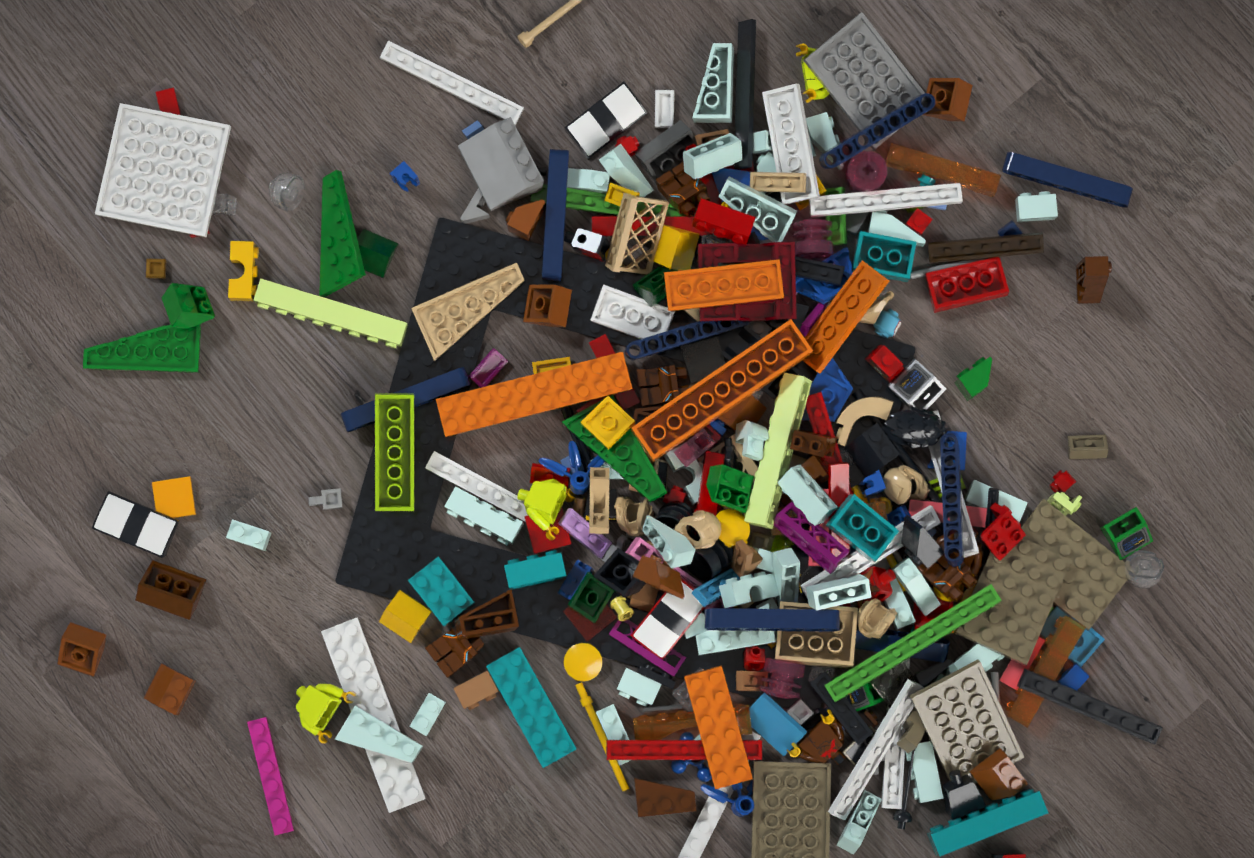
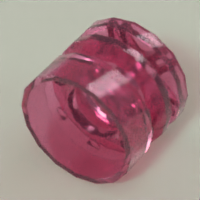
[845,151,887,193]
[792,219,833,259]
[759,658,805,699]

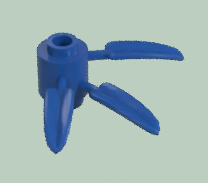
[539,441,604,495]
[701,779,754,817]

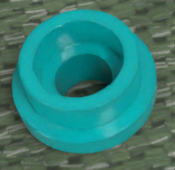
[917,174,936,187]

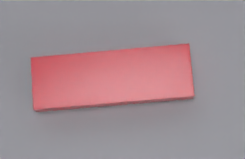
[999,636,1045,690]

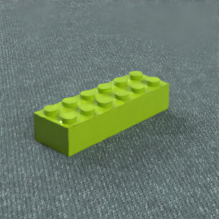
[375,393,414,511]

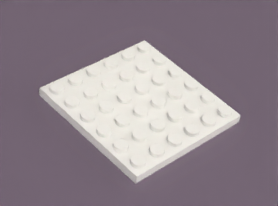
[95,103,231,237]

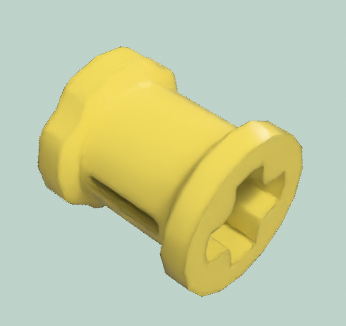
[610,596,634,622]

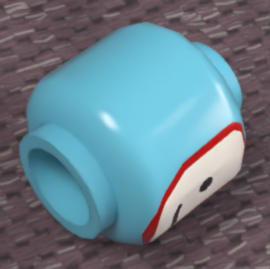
[873,309,901,339]

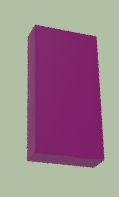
[800,302,828,337]
[468,348,508,388]

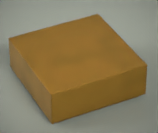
[146,259,166,279]

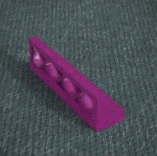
[774,502,849,574]
[609,620,686,677]

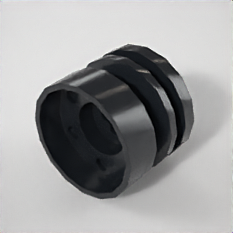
[654,501,695,536]
[686,537,734,582]

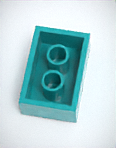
[852,231,917,282]
[826,494,899,562]
[504,550,567,590]
[408,556,475,627]

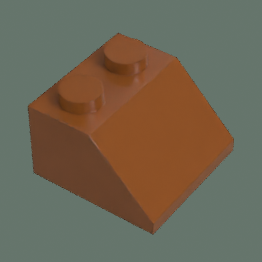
[923,78,973,122]
[506,200,546,241]
[523,285,572,327]
[717,395,767,433]
[633,555,685,599]
[57,622,107,676]
[144,663,196,715]
[969,748,1028,801]

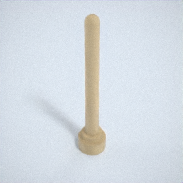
[517,0,582,48]

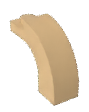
[836,397,894,446]
[589,467,609,534]

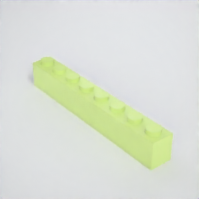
[254,278,408,349]
[744,373,812,529]

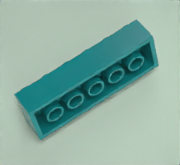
[486,647,577,768]
[927,789,1048,857]

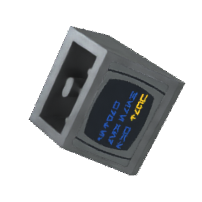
[888,358,946,410]

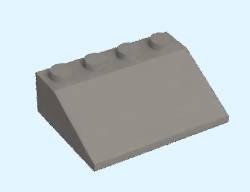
[458,117,544,211]

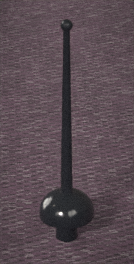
[893,748,916,829]

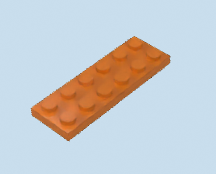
[664,259,784,312]
[803,260,889,374]
[684,666,753,790]

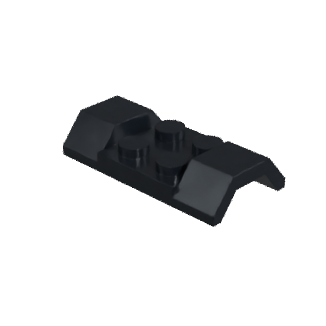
[721,325,804,400]

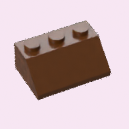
[135,560,206,620]

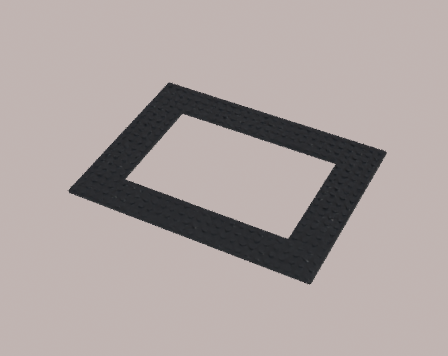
[335,218,916,711]

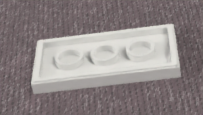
[590,285,675,345]

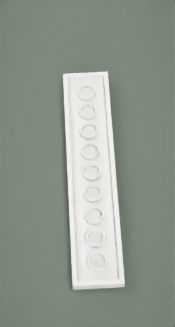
[321,618,426,813]

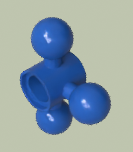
[671,732,712,782]

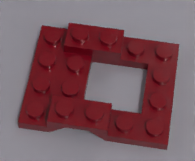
[698,242,797,322]

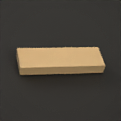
[750,172,806,193]

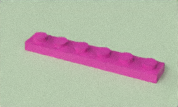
[247,717,294,835]

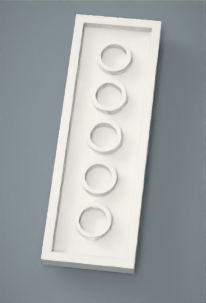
[762,84,820,205]

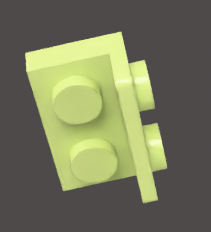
[1047,492,1082,515]

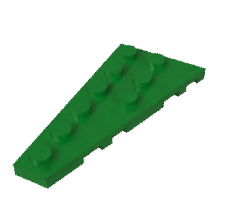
[319,170,366,297]
[83,324,201,373]
[562,395,667,502]

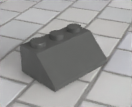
[635,120,698,185]

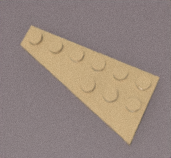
[411,263,525,361]

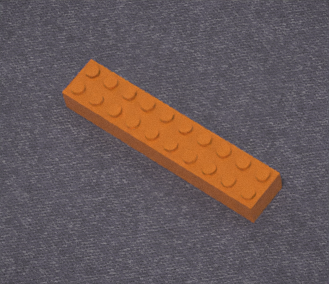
[631,319,813,462]
[436,352,632,437]

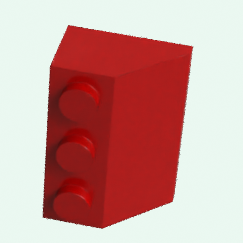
[692,198,756,245]

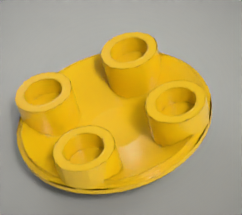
[716,509,750,547]
[564,643,602,681]

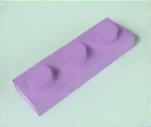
[558,508,612,558]

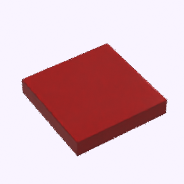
[524,507,571,554]

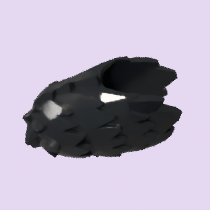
[881,406,947,448]

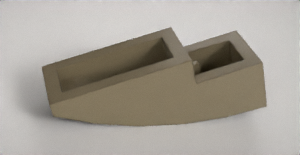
[897,707,925,754]

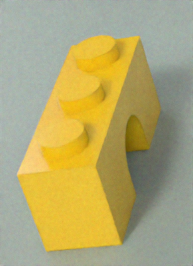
[228,241,259,301]

